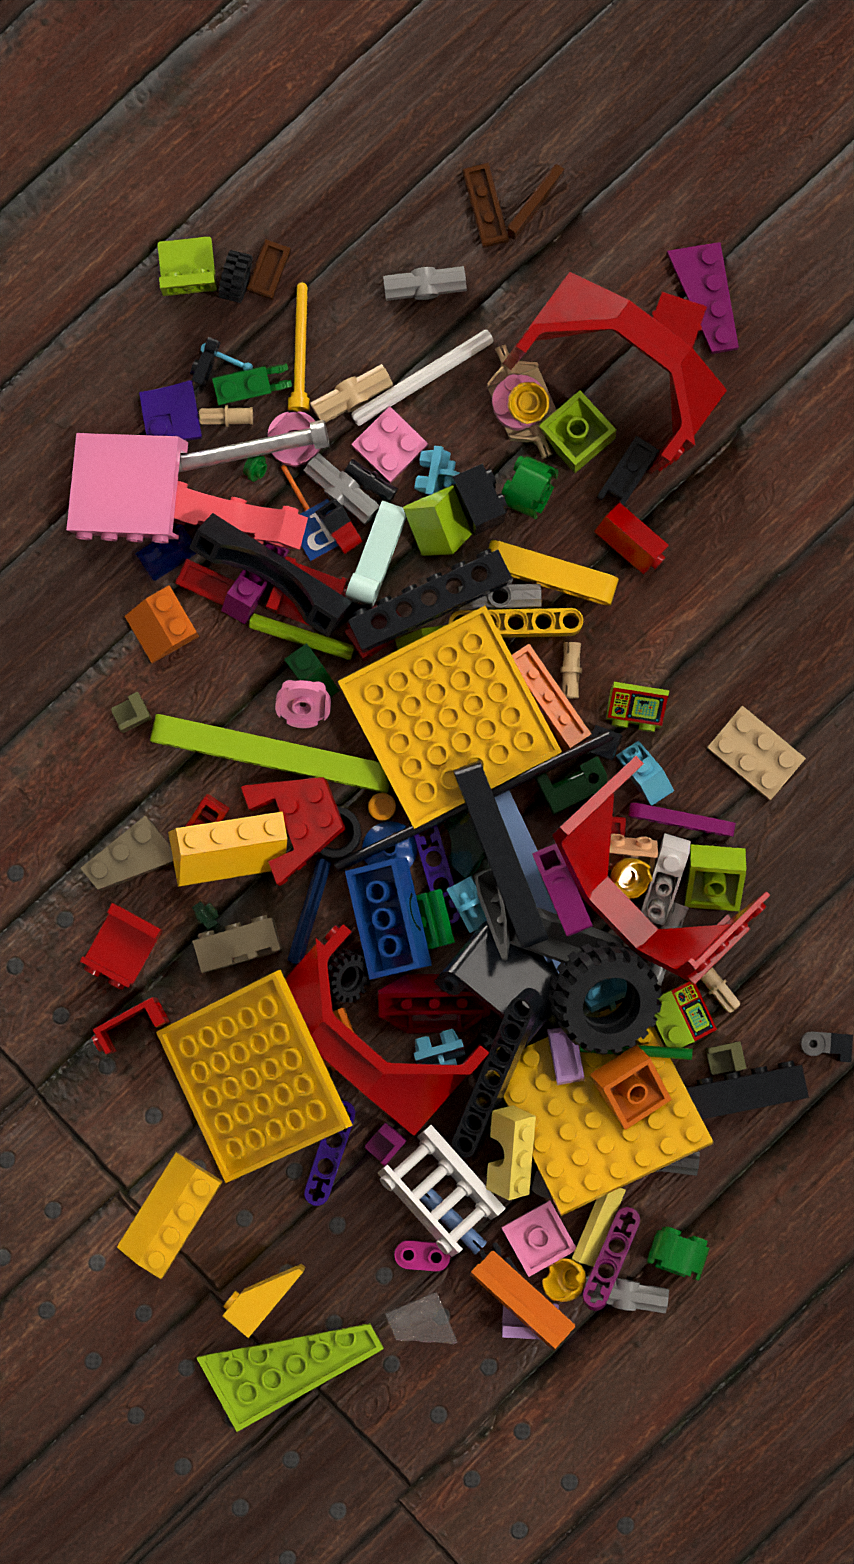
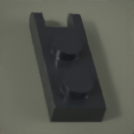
[597,436,659,506]

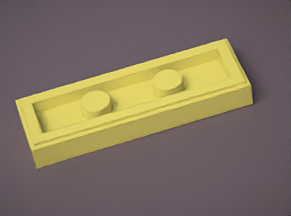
[572,1188,626,1267]

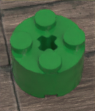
[502,456,558,519]
[646,1226,710,1281]

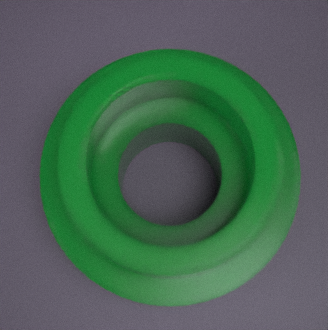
[243,455,267,482]

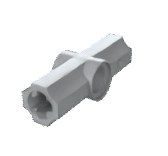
[383,266,467,301]
[303,453,380,525]
[458,584,541,611]
[582,1276,669,1313]

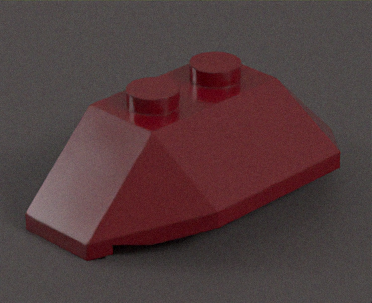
[378,974,490,1033]

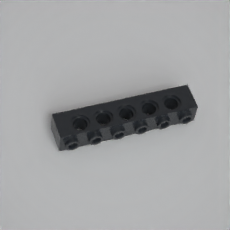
[348,549,513,653]

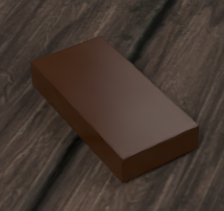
[247,239,291,300]

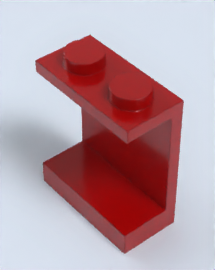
[266,556,348,627]
[80,903,163,990]
[92,997,170,1054]

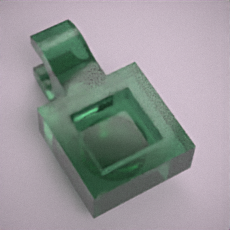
[192,901,219,930]

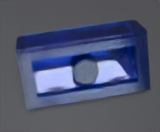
[136,524,197,581]

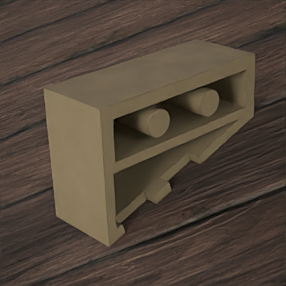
[81,816,174,891]
[193,915,283,973]

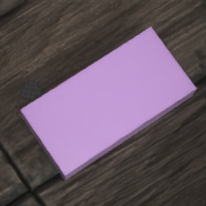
[547,1027,585,1085]

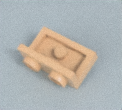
[608,834,658,875]

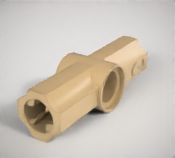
[310,364,393,423]

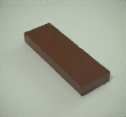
[462,163,509,248]
[507,164,565,240]

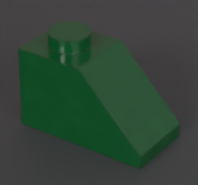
[284,643,340,698]

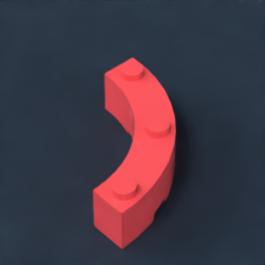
[174,481,308,549]

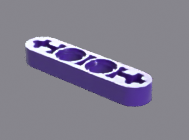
[414,825,460,924]
[304,1101,356,1206]

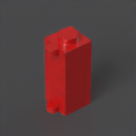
[594,502,669,574]

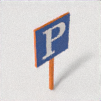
[281,465,338,561]

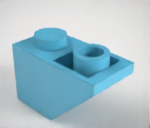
[616,741,674,806]

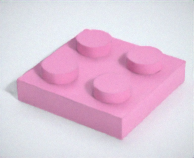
[351,406,428,484]
[501,1200,576,1277]

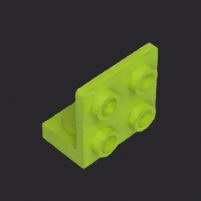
[158,237,217,296]

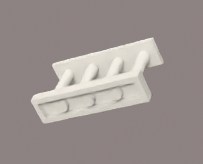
[378,1125,506,1257]

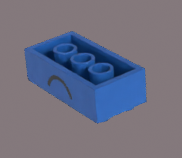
[345,858,432,979]

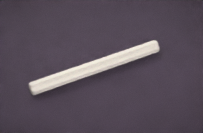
[352,330,493,426]

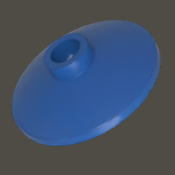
[362,821,417,867]

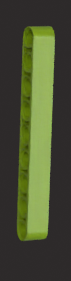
[150,714,390,793]

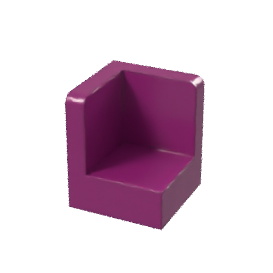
[365,1122,406,1166]

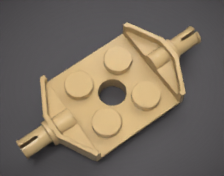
[487,345,556,459]

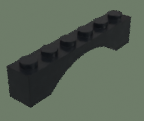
[189,513,352,637]

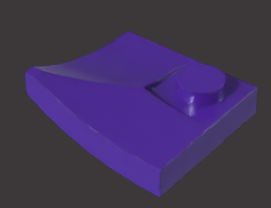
[139,380,202,441]

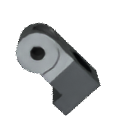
[799,1032,853,1063]

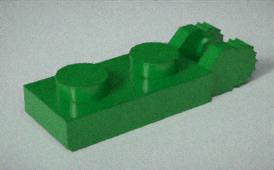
[212,363,292,405]

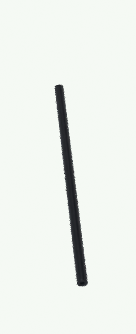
[334,731,613,872]

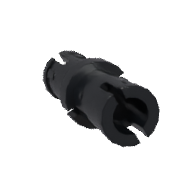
[344,459,398,503]

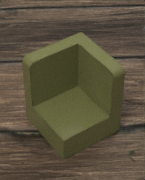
[111,692,152,733]
[705,1041,746,1075]

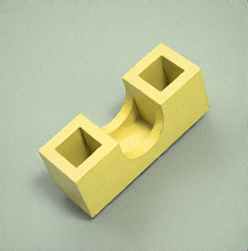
[486,1105,536,1200]

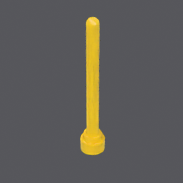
[288,282,310,412]

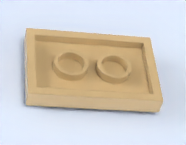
[707,706,806,801]

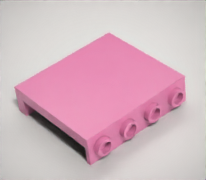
[66,433,188,543]

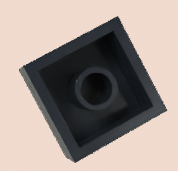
[452,463,508,535]

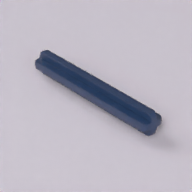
[288,858,331,965]

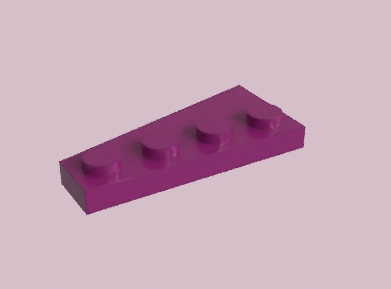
[666,242,739,354]

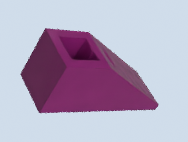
[221,541,289,624]
[532,844,593,937]

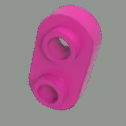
[395,1240,450,1271]

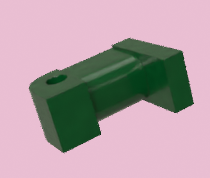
[534,756,607,815]

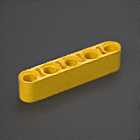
[488,540,619,606]
[449,608,583,638]

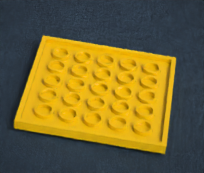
[338,606,562,829]
[156,970,353,1183]
[494,1002,713,1216]

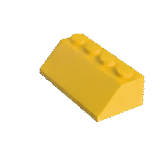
[168,812,287,887]
[117,1152,223,1279]

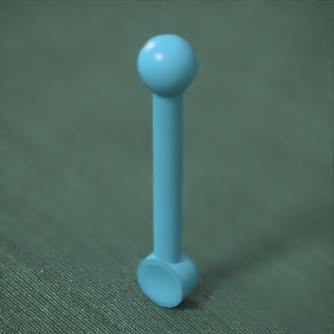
[201,343,253,370]

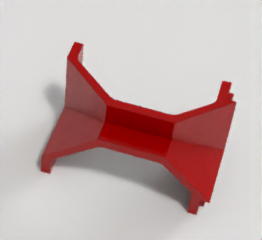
[502,272,727,474]
[552,756,770,984]
[285,924,489,1136]

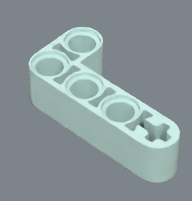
[346,501,406,608]

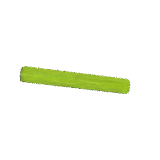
[249,614,354,660]

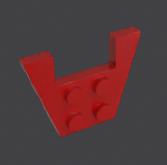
[241,777,345,886]

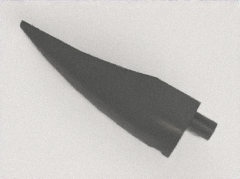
[474,859,511,961]

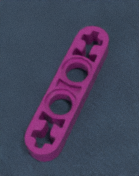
[628,803,736,837]
[582,1207,640,1311]

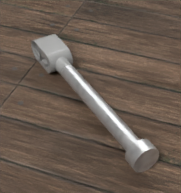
[179,420,329,472]

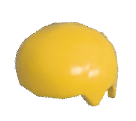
[507,382,549,424]
[610,857,652,899]
[542,1258,586,1302]

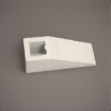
[641,833,691,925]

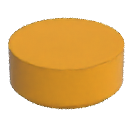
[368,793,396,821]

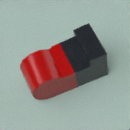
[315,498,363,554]

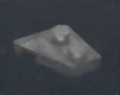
[385,1291,458,1344]

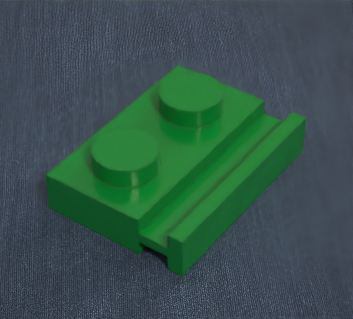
[416,889,455,950]

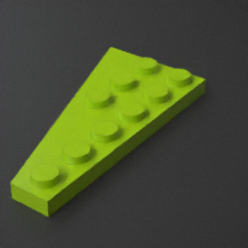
[196,1323,384,1432]

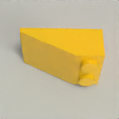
[223,1264,306,1338]

